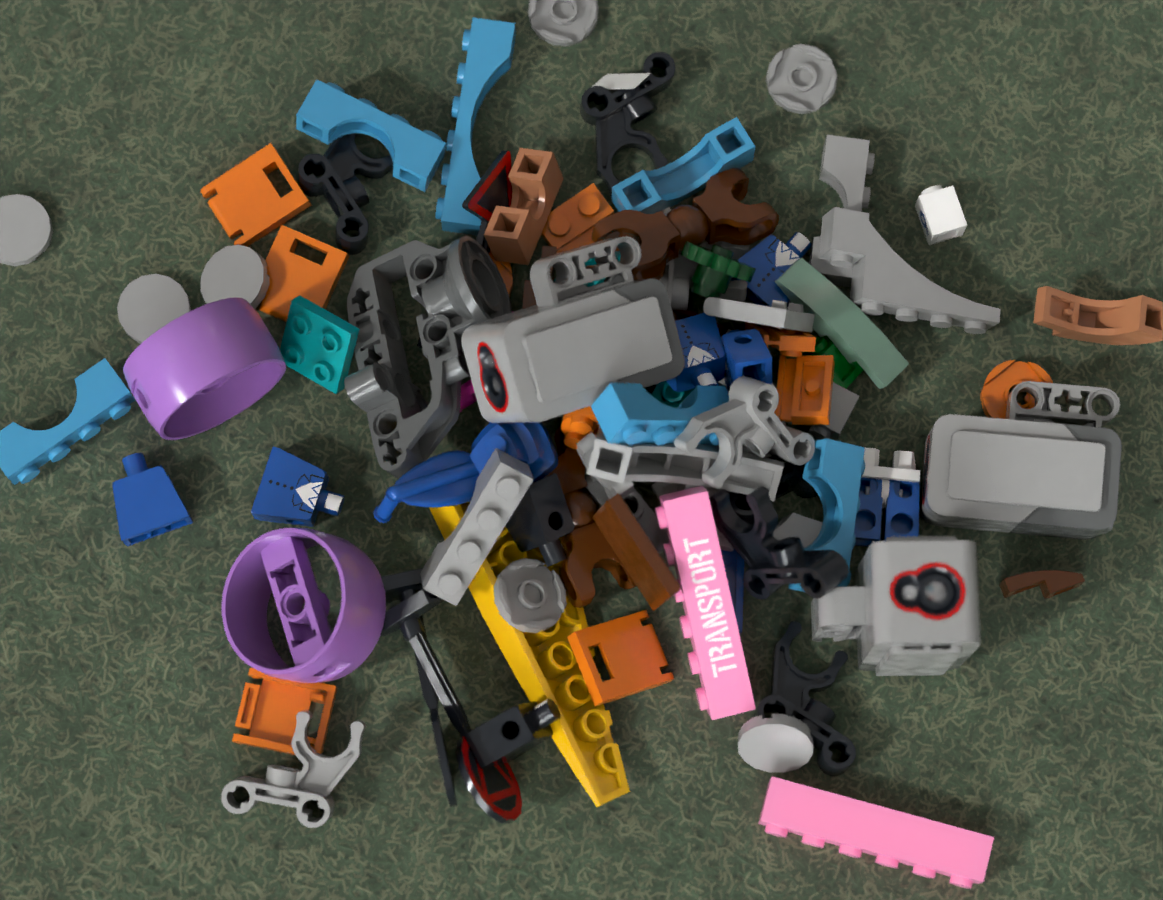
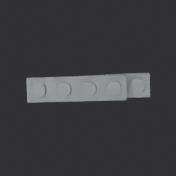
[819,207,1001,334]
[586,426,784,501]

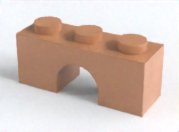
[484,148,564,265]

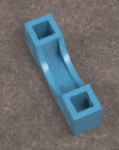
[296,79,446,192]
[612,117,755,214]
[0,358,135,485]
[591,383,729,446]
[788,438,865,592]

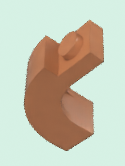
[1033,286,1163,345]

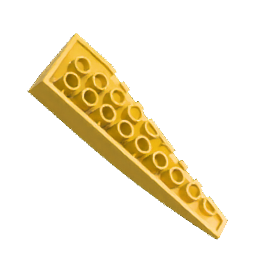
[429,453,630,807]

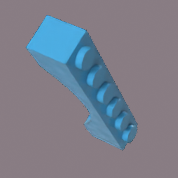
[436,18,516,235]

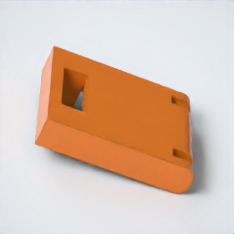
[200,143,312,247]
[260,225,350,322]
[567,610,674,707]
[232,668,338,756]

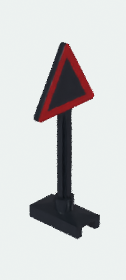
[417,151,512,348]

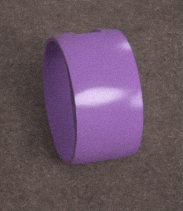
[123,297,286,440]
[222,528,386,683]

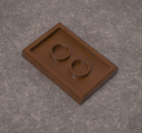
[592,494,681,611]

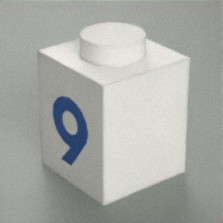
[915,185,967,245]

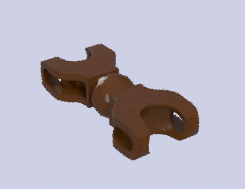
[591,168,779,281]
[545,424,637,608]

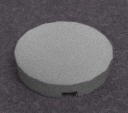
[528,0,599,46]
[766,44,838,114]
[0,194,53,266]
[200,244,270,309]
[117,274,191,344]
[493,558,567,633]
[738,714,813,773]

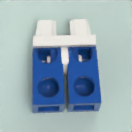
[854,447,920,547]

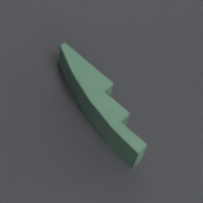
[775,258,909,389]

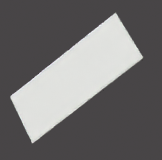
[592,73,651,89]

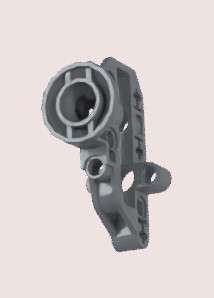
[344,235,512,479]

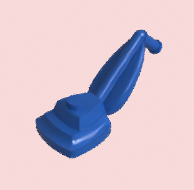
[373,422,558,523]

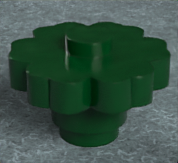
[681,241,756,298]

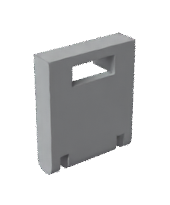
[703,297,815,333]

